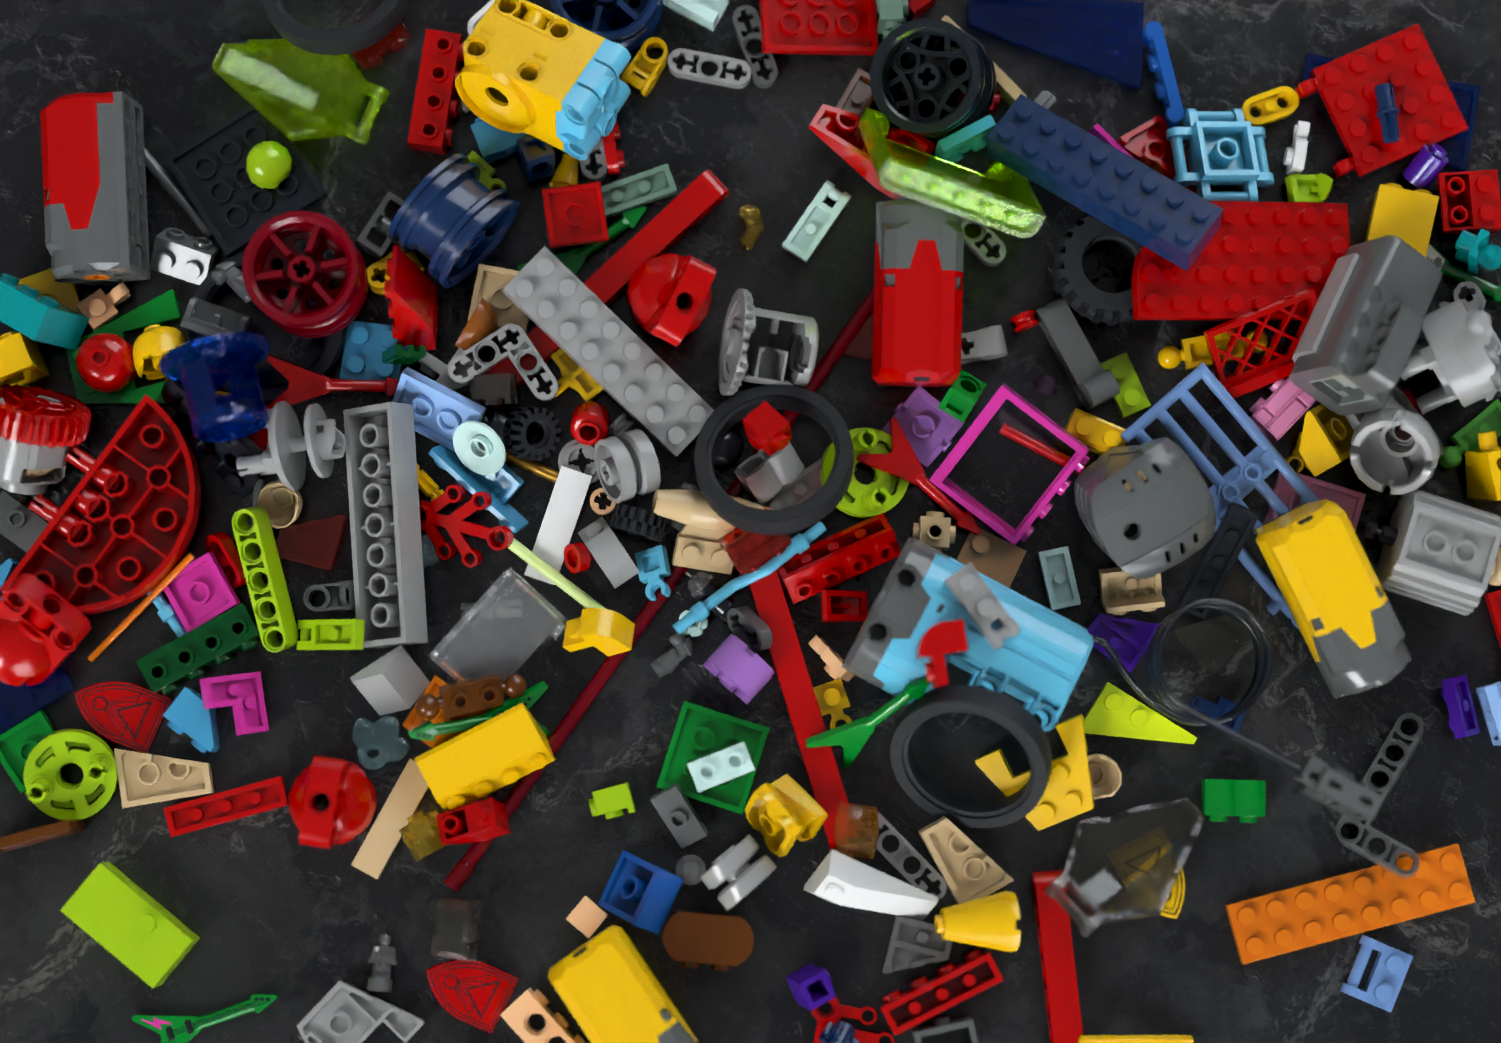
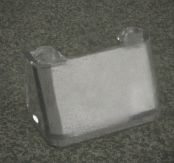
[429,568,567,697]

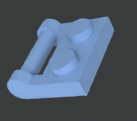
[1340,935,1413,1012]

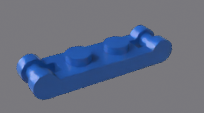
[1141,21,1184,128]

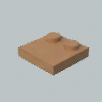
[956,528,1027,588]

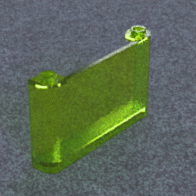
[859,108,1046,238]

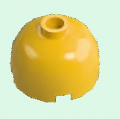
[132,324,195,380]

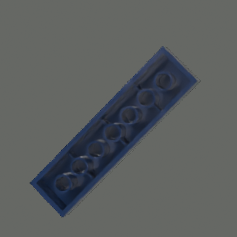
[987,94,1223,271]

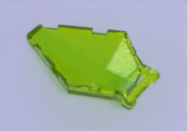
[212,39,389,144]

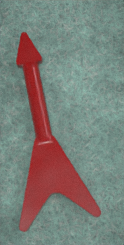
[266,354,399,409]
[856,417,981,535]

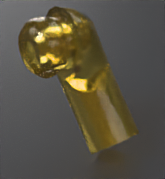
[739,204,764,250]

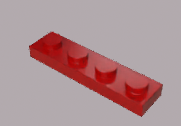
[164,776,289,837]

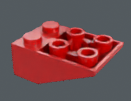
[385,245,439,350]

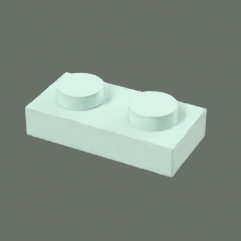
[1037,546,1081,611]

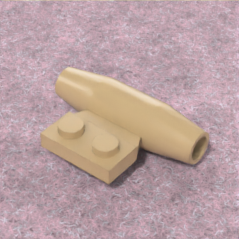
[652,489,772,575]

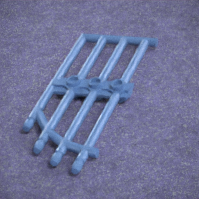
[1120,362,1319,629]

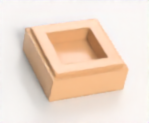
[566,895,609,939]

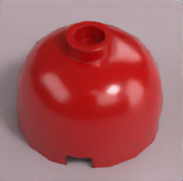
[76,333,137,393]

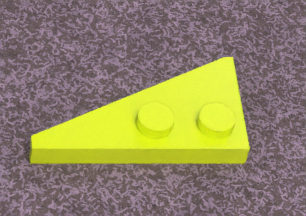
[1084,682,1197,744]

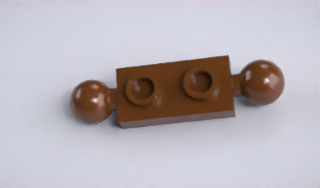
[415,673,527,719]

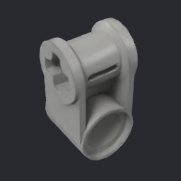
[961,325,1008,364]

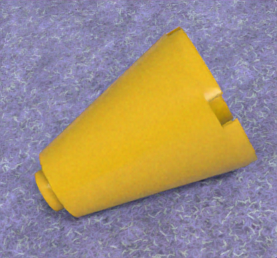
[934,891,1021,952]

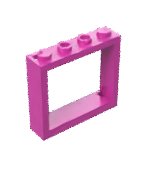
[929,383,1090,546]

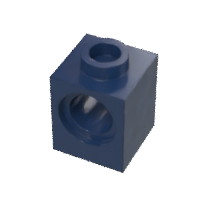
[516,135,555,183]

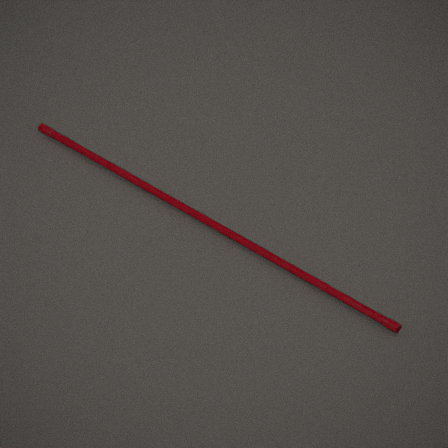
[444,286,874,892]

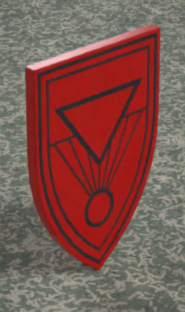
[74,681,171,753]
[426,959,519,1033]

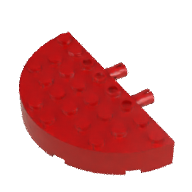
[0,394,201,615]

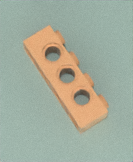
[500,987,587,1043]

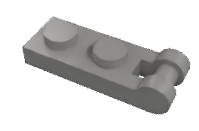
[944,562,1021,650]

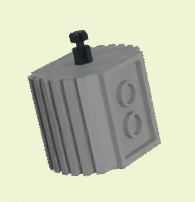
[1365,489,1501,616]

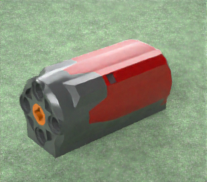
[40,91,150,286]
[872,199,964,388]

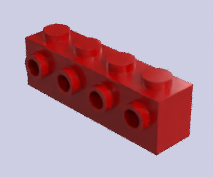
[407,29,464,155]
[777,513,901,604]
[879,948,1004,1036]

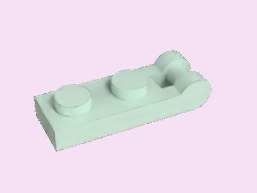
[782,180,852,263]

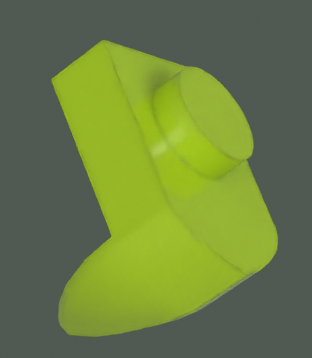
[1285,173,1333,203]

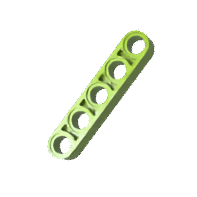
[232,506,299,653]

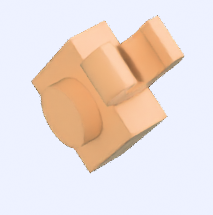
[76,282,131,331]

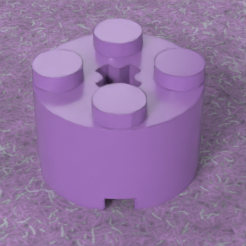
[703,634,774,704]

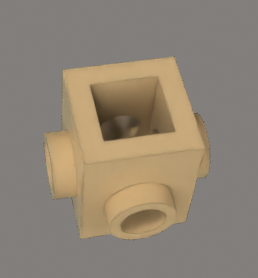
[912,511,956,552]

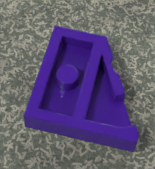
[1087,613,1160,673]

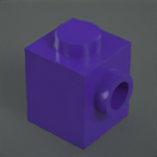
[786,963,836,1011]

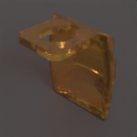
[835,802,879,861]

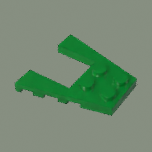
[65,289,182,405]

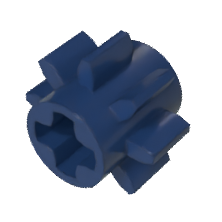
[819,1021,859,1043]

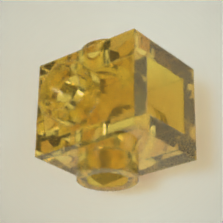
[399,809,446,862]

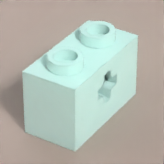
[687,742,755,792]

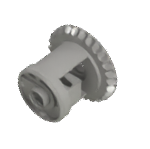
[718,288,819,396]

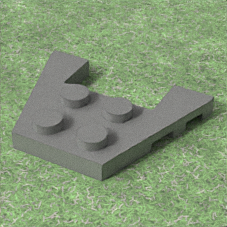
[297,980,426,1043]

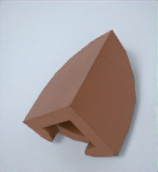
[455,298,498,353]

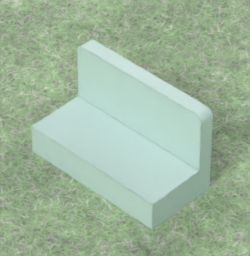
[663,0,729,31]

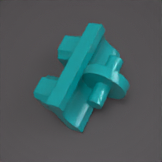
[1455,229,1501,275]

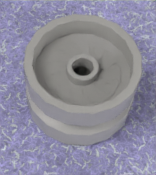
[594,429,661,503]
[700,834,777,910]

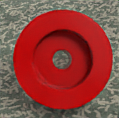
[564,542,594,573]

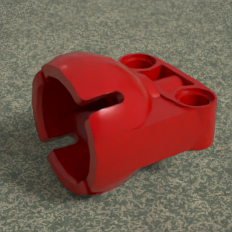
[626,253,716,347]
[0,573,91,686]
[289,755,377,849]

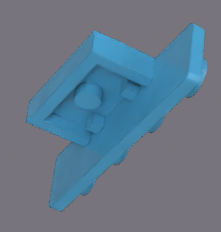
[429,444,529,533]

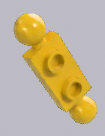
[1158,330,1268,370]

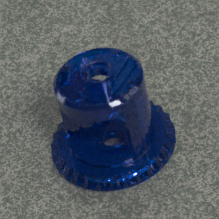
[159,332,270,442]

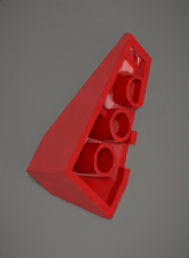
[808,104,936,200]

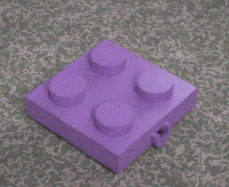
[881,386,965,469]

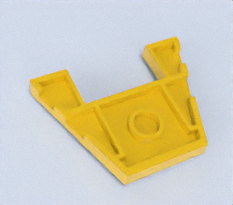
[975,713,1095,831]

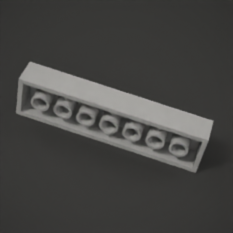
[502,246,714,457]
[343,402,428,648]

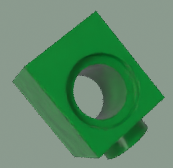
[938,369,987,423]

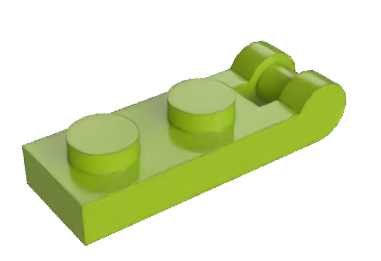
[296,619,364,651]

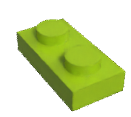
[1100,352,1151,419]

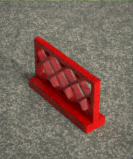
[1203,288,1317,399]

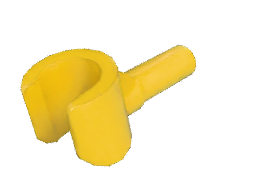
[1285,432,1304,473]

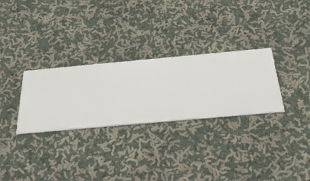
[524,466,592,585]

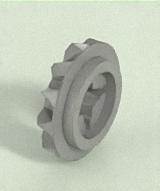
[558,439,599,484]

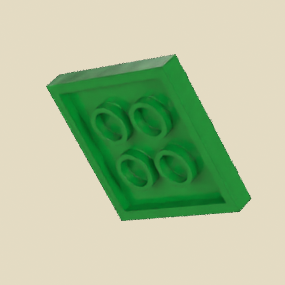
[656,701,770,814]

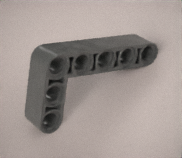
[1336,713,1424,878]

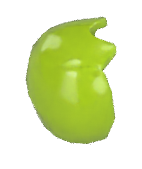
[246,140,292,189]

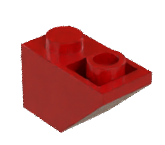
[436,798,511,845]

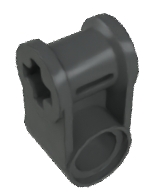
[303,580,355,613]

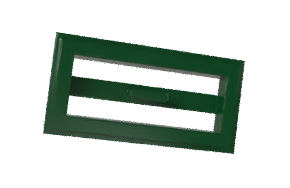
[382,344,426,365]

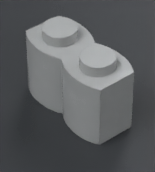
[735,442,805,504]

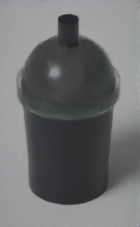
[685,569,735,618]

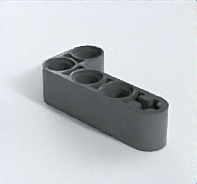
[1035,297,1120,411]

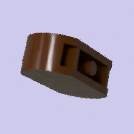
[663,910,754,971]

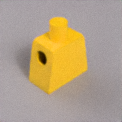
[1465,430,1501,501]

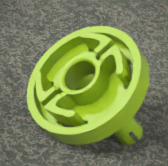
[820,427,909,518]
[24,729,118,820]

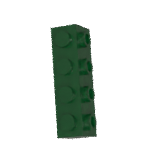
[136,603,260,695]

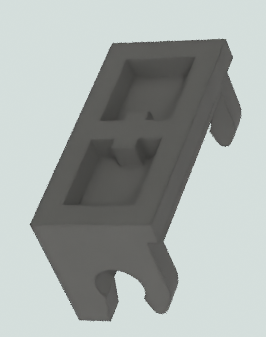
[180,297,251,348]

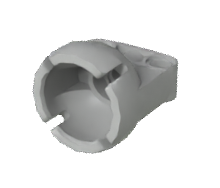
[1349,386,1444,495]

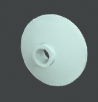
[453,421,506,475]

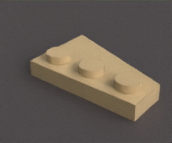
[918,816,1014,904]

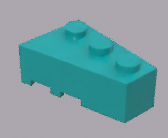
[0,273,89,350]

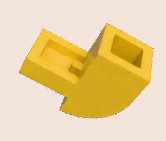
[563,608,635,656]

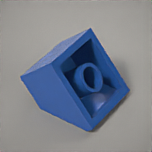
[597,850,684,935]

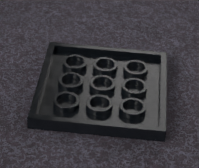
[165,97,328,258]

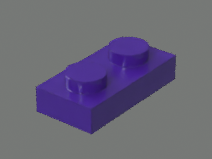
[1441,675,1480,739]

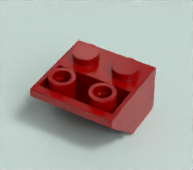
[1437,169,1501,236]

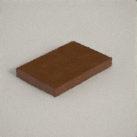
[0,819,86,853]

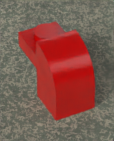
[916,619,968,688]

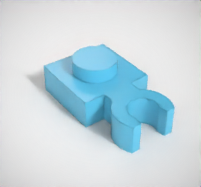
[635,545,671,601]

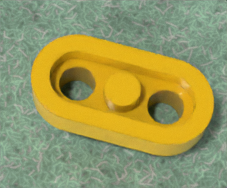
[1241,86,1299,127]

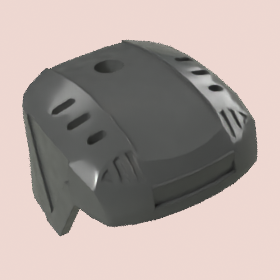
[1074,437,1217,579]

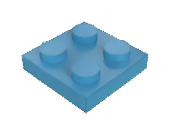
[340,321,403,380]

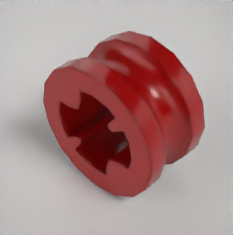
[1010,309,1040,333]

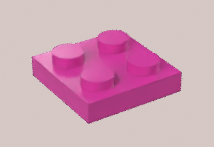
[164,552,241,633]

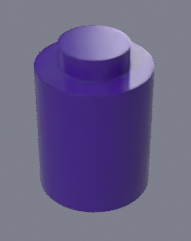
[1402,143,1448,190]

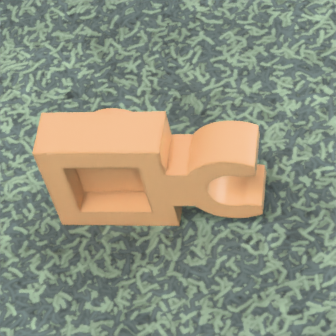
[808,635,855,682]

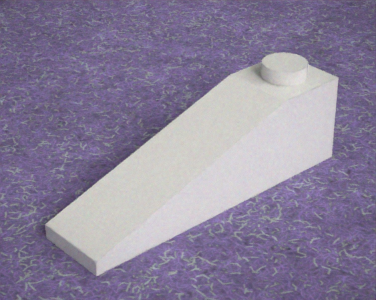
[803,849,938,920]

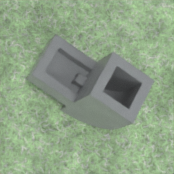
[418,348,484,394]
[578,517,639,588]

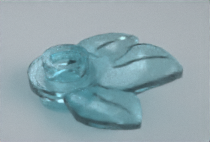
[353,715,411,770]

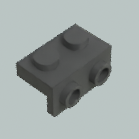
[150,228,221,286]

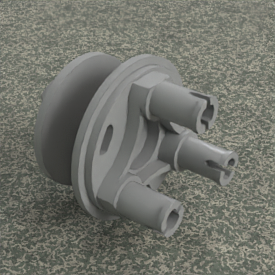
[236,401,346,490]

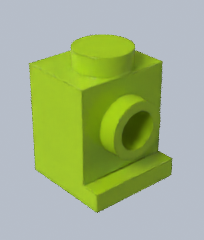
[588,782,636,820]

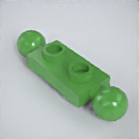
[1438,399,1501,469]

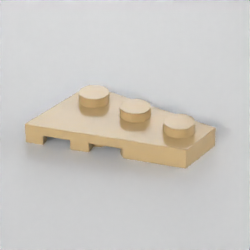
[114,748,214,808]

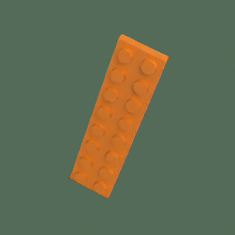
[1225,843,1475,964]

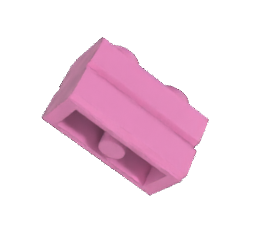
[1249,377,1316,444]

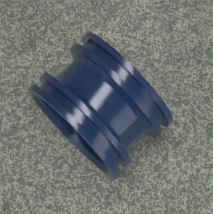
[550,0,663,57]
[388,153,521,288]

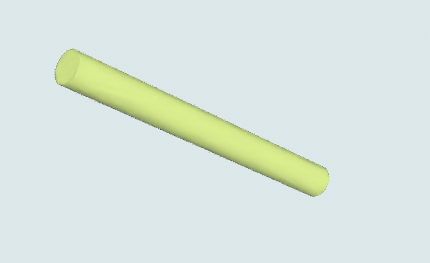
[508,538,606,609]

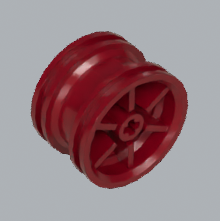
[242,211,369,338]

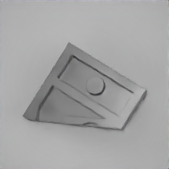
[882,915,953,974]

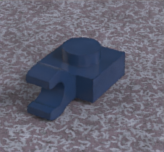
[1189,696,1246,733]

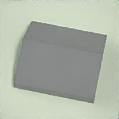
[350,645,430,716]

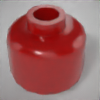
[570,401,610,446]

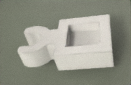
[1283,121,1310,175]

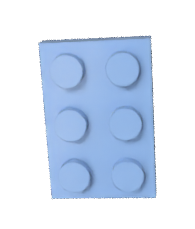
[392,367,486,452]

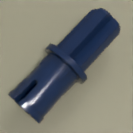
[1374,83,1400,144]

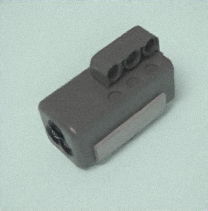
[1289,235,1442,416]

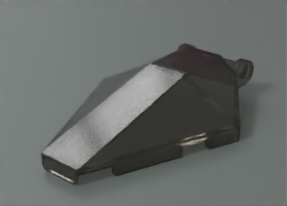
[1044,797,1205,937]

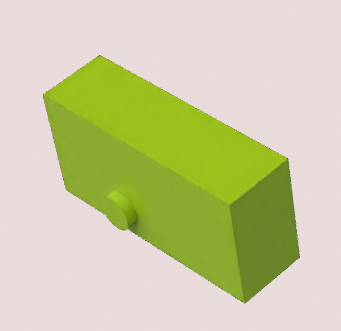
[60,861,200,988]

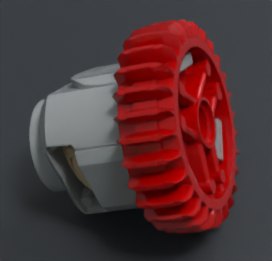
[0,384,91,495]

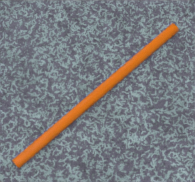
[87,553,195,662]

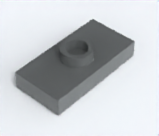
[650,783,708,849]

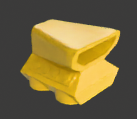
[744,774,828,858]

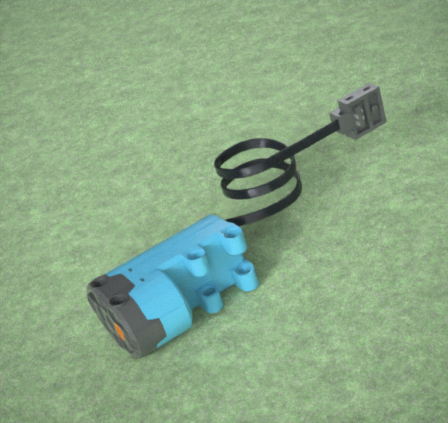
[841,537,1384,820]

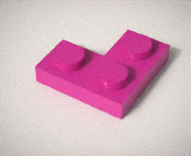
[200,671,269,736]

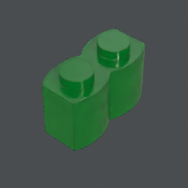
[1201,779,1266,823]

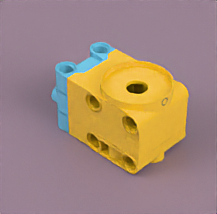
[455,0,631,160]

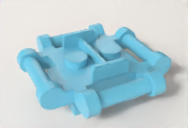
[1166,108,1274,202]

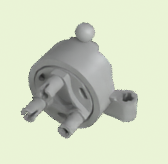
[1401,281,1501,414]

